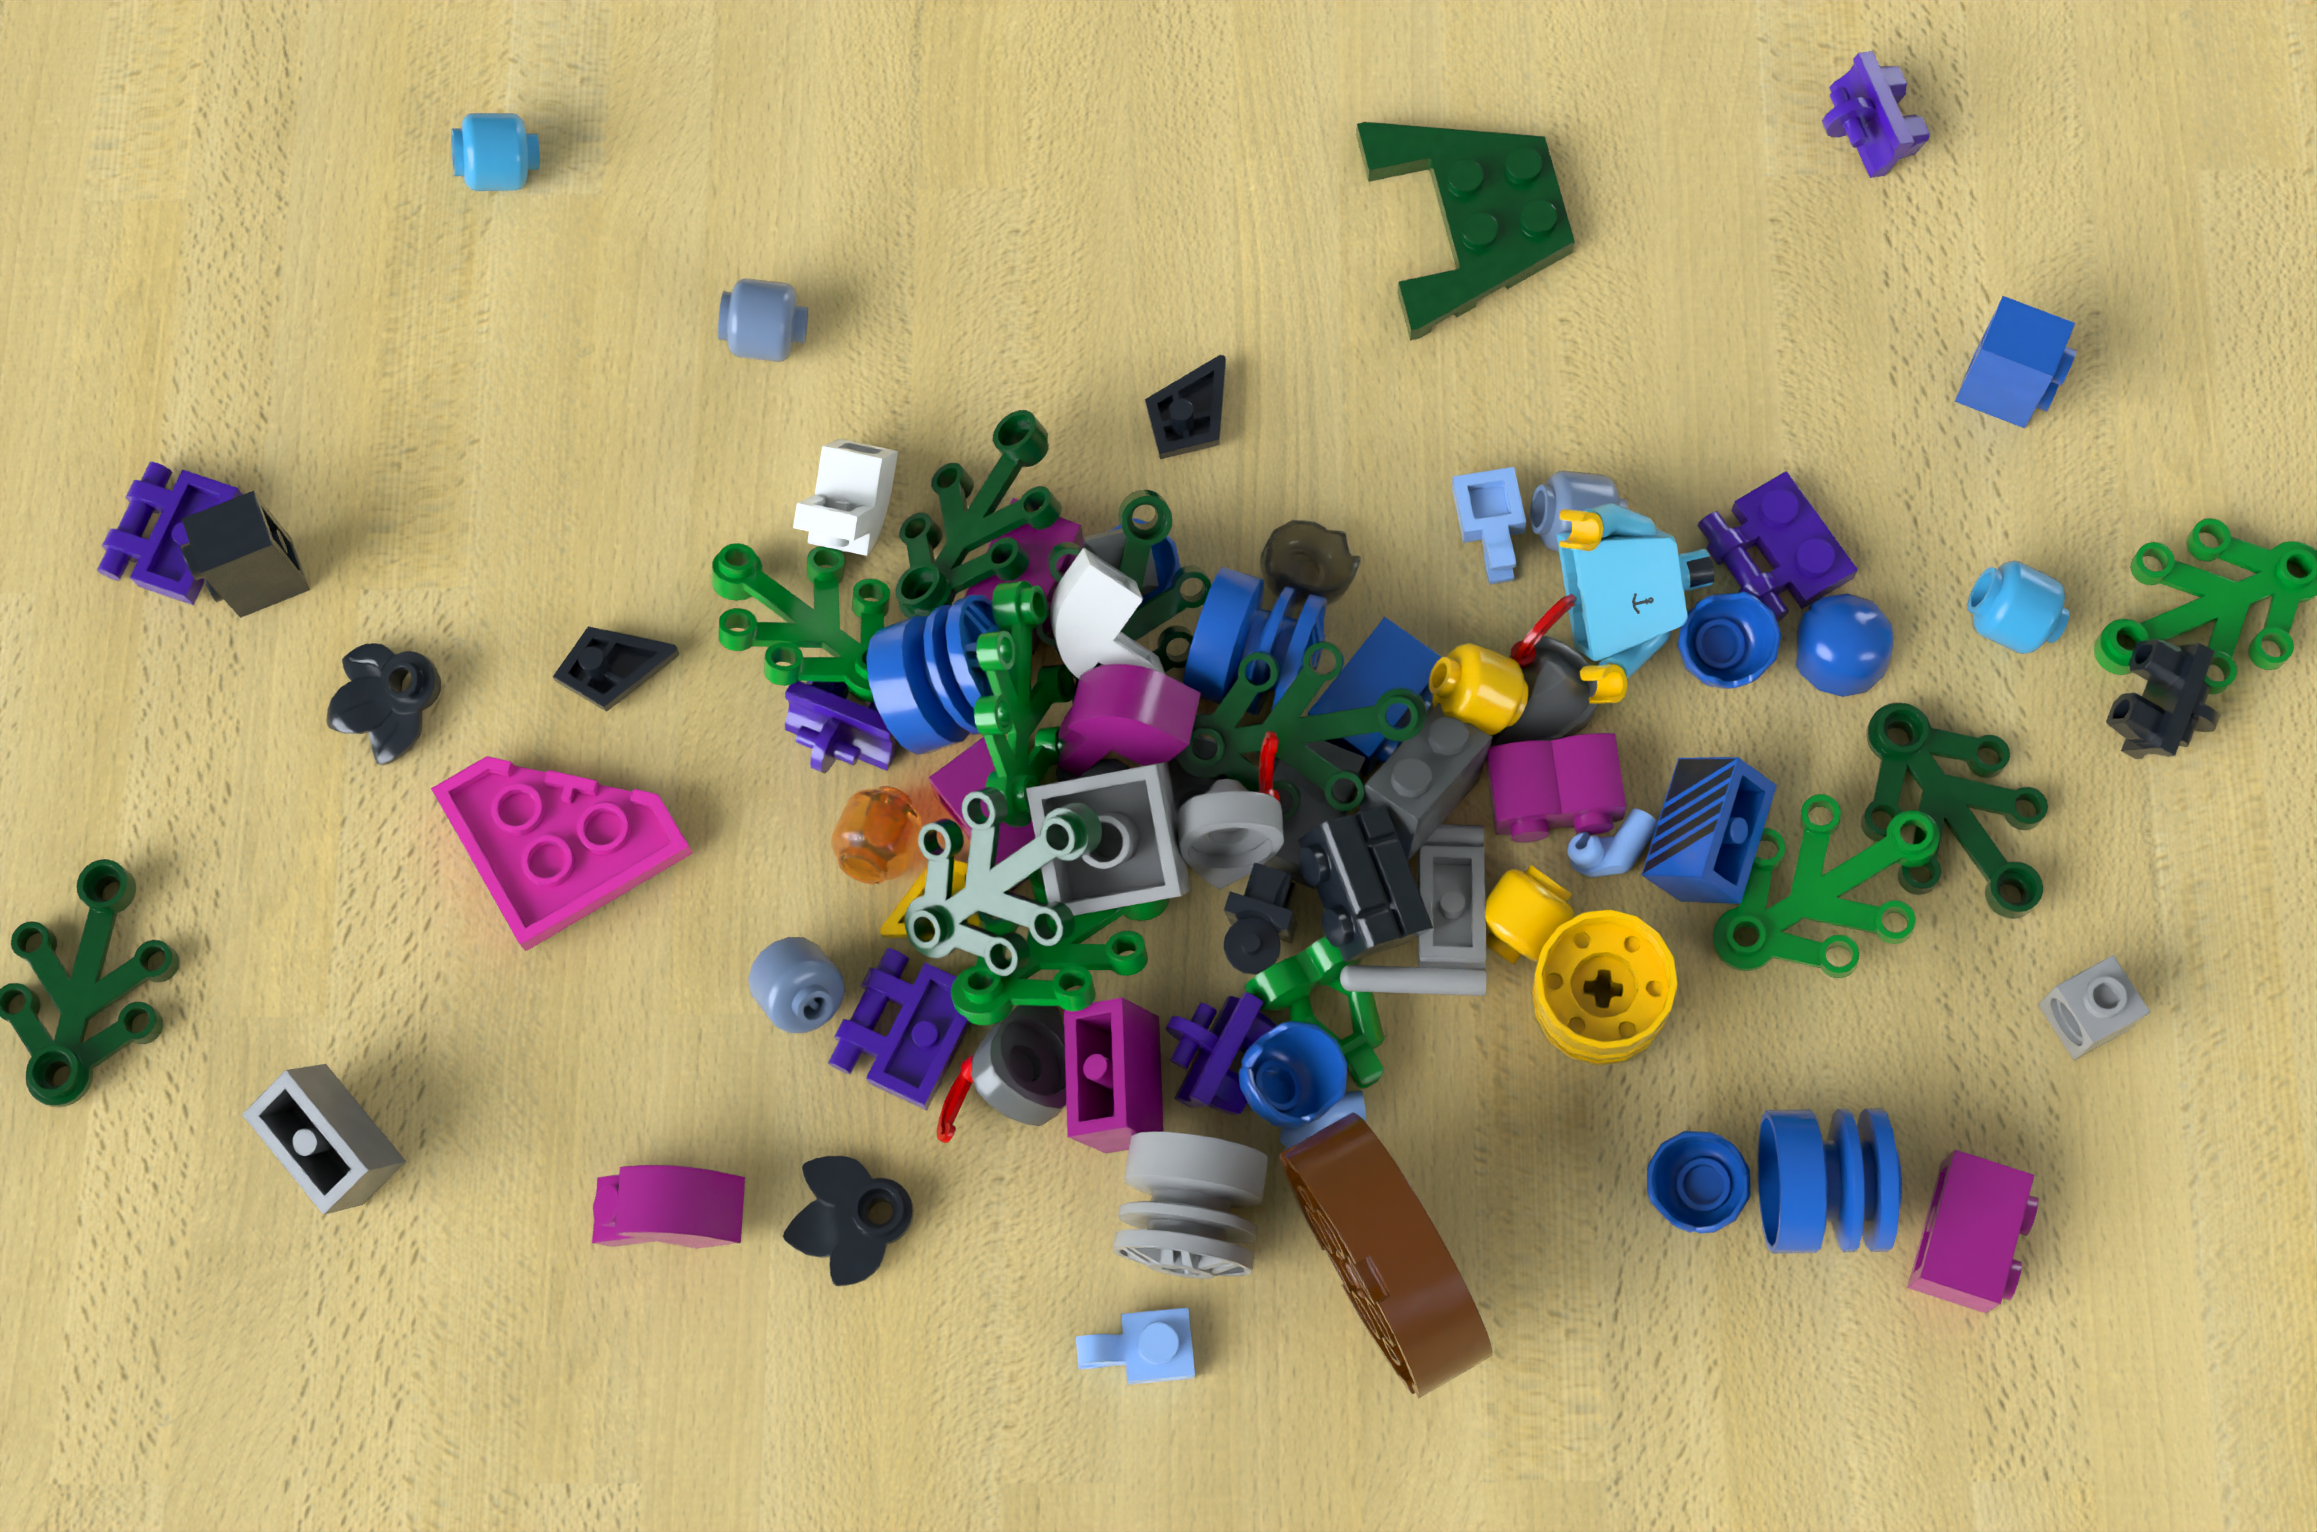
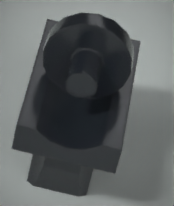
[2106,639,2220,759]
[1223,863,1297,975]

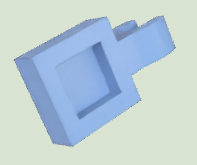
[1452,467,1526,585]
[1076,1307,1195,1385]

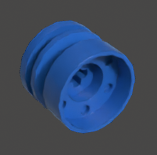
[1183,567,1327,716]
[866,595,1031,755]
[1757,1108,1902,1254]

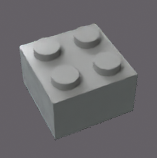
[1026,762,1191,920]

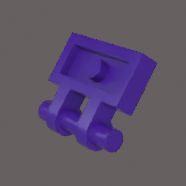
[97,461,243,605]
[1697,471,1858,622]
[828,948,971,1111]

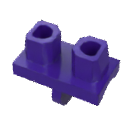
[1822,51,1930,178]
[785,681,896,773]
[1165,992,1277,1115]

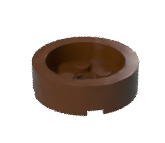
[1279,1112,1493,1398]

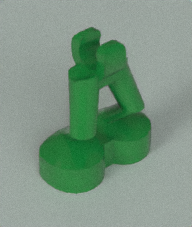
[1244,936,1385,1089]

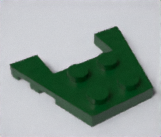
[1356,122,1575,341]

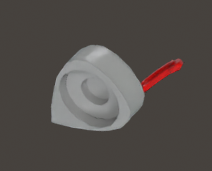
[1177,731,1284,889]

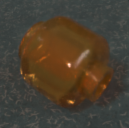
[830,786,924,885]

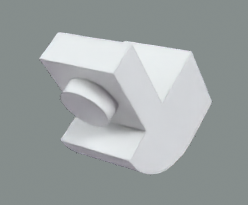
[793,439,898,556]
[1050,548,1165,679]

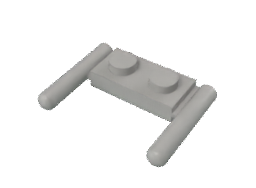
[1340,824,1487,996]

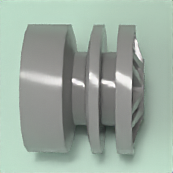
[1113,1132,1268,1279]

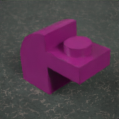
[1058,664,1201,777]
[592,1165,745,1249]

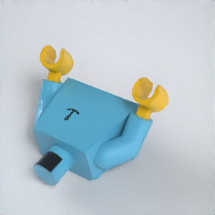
[1556,503,1714,704]

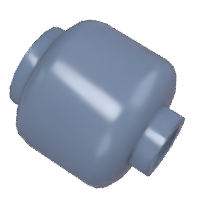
[718,278,808,362]
[1530,470,1628,552]
[748,937,845,1033]

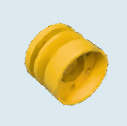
[1532,909,1678,1066]

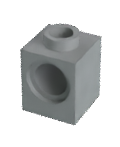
[2038,955,2150,1060]

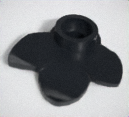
[326,643,441,766]
[783,1156,914,1287]

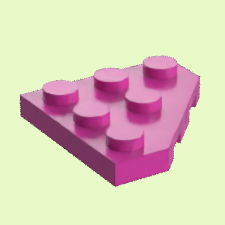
[431,756,693,951]

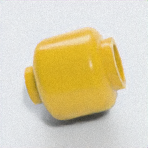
[1429,643,1528,735]
[1485,864,1575,965]

